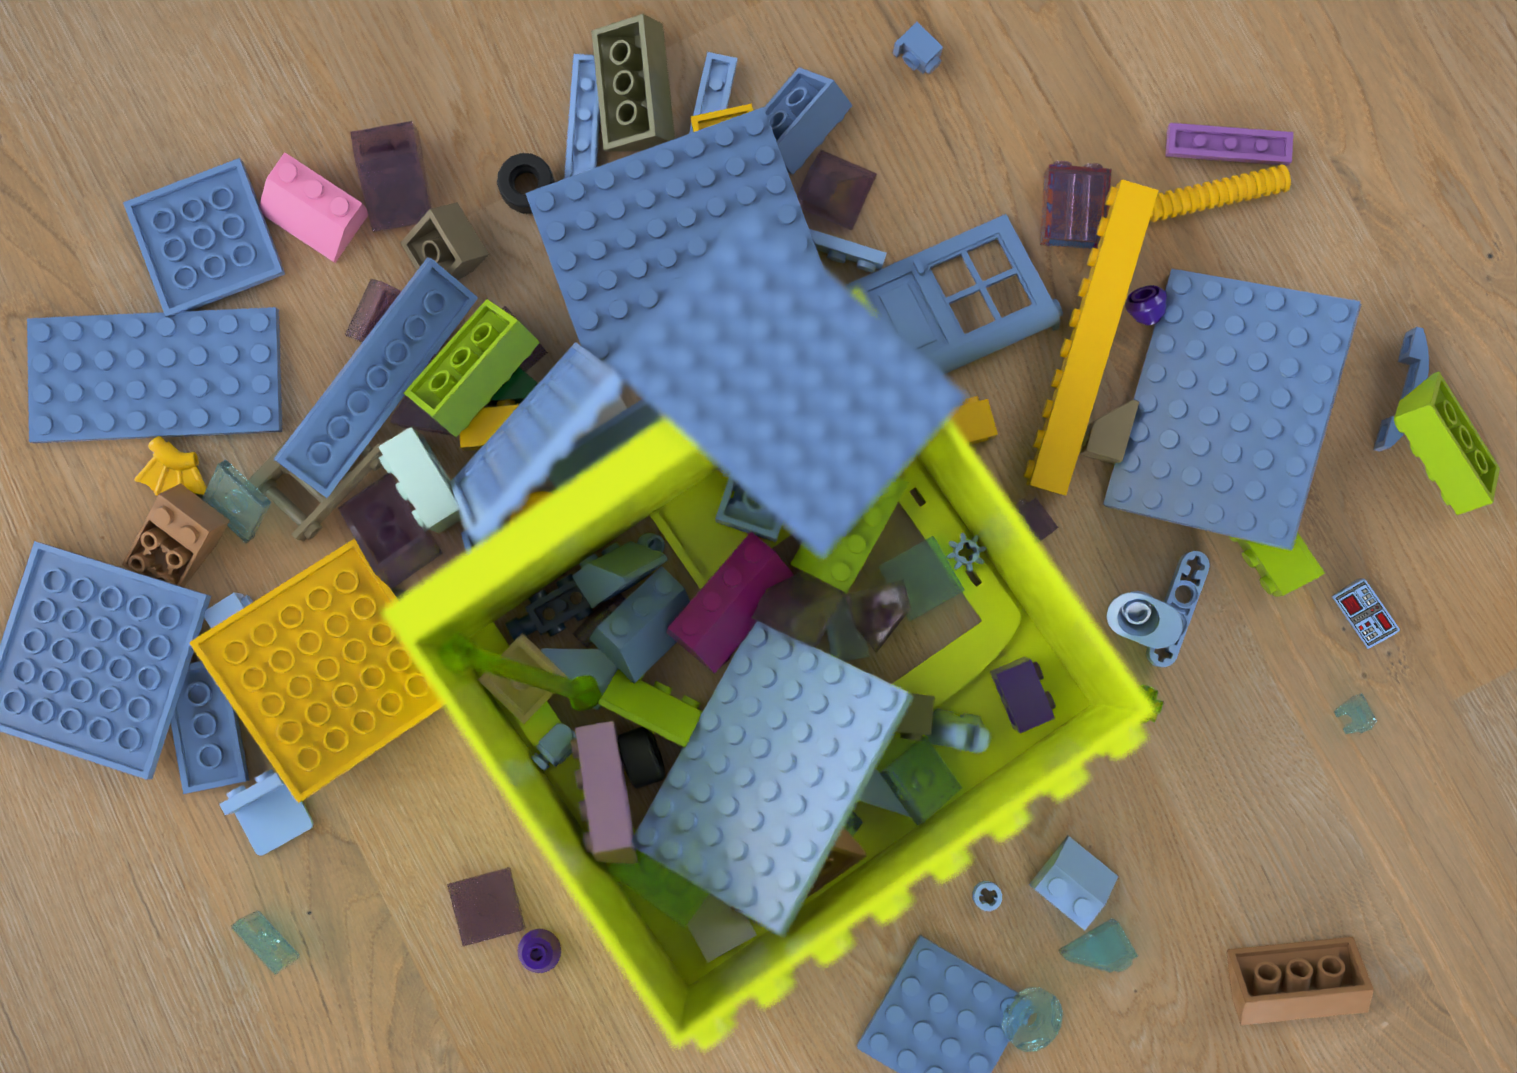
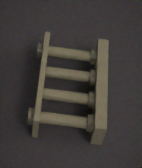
[242,436,383,541]

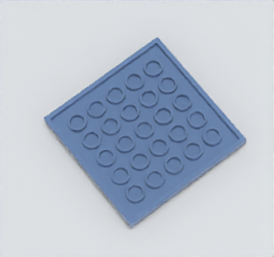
[0,541,211,780]

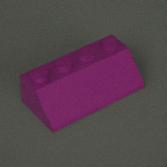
[666,532,796,674]

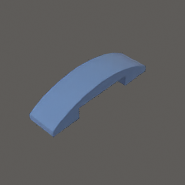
[1374,327,1429,452]

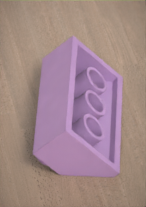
[571,721,638,864]

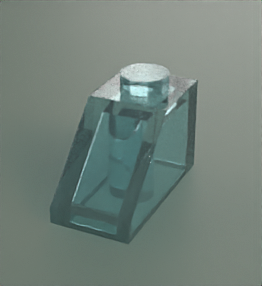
[1058,918,1138,972]

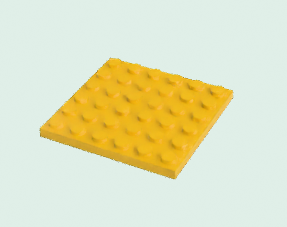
[189,538,445,804]

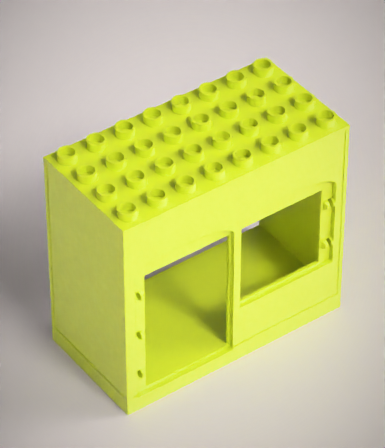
[382,287,1156,1050]

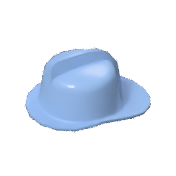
[1106,591,1183,649]

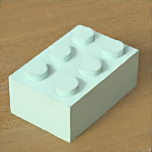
[379,427,463,533]

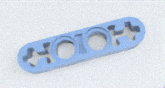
[1146,551,1210,667]

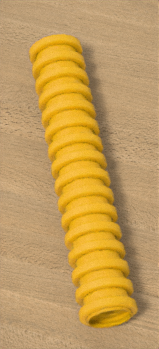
[1150,164,1291,222]

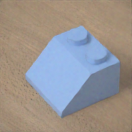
[1029,836,1118,930]

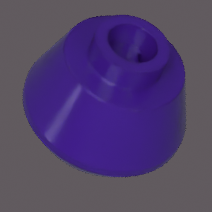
[1125,285,1167,325]
[518,929,561,973]

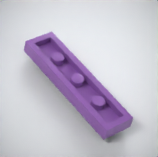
[1166,123,1294,166]

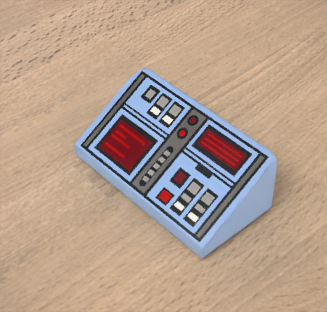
[1332,578,1400,649]

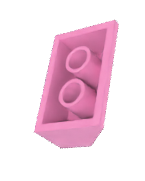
[259,152,370,263]

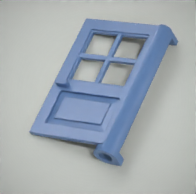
[846,214,1063,375]

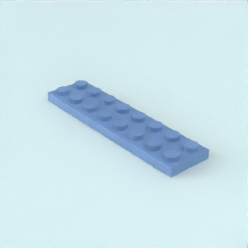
[273,257,478,498]

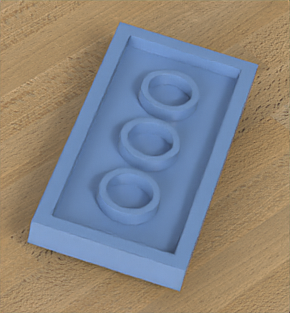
[171,661,250,794]

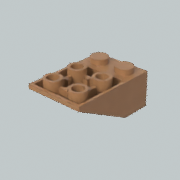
[122,483,230,587]

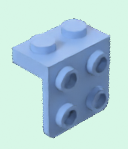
[219,769,314,856]

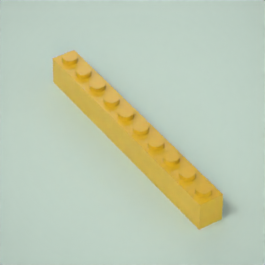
[1024,180,1159,496]

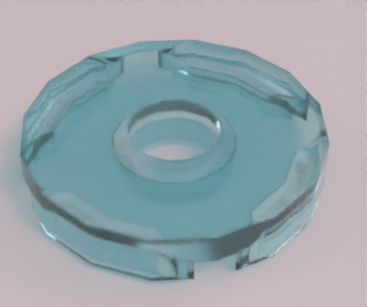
[1002,987,1063,1052]

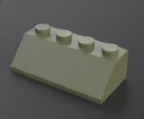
[591,14,675,152]

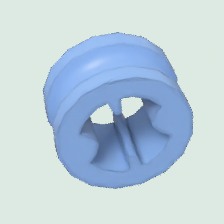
[972,881,1002,911]

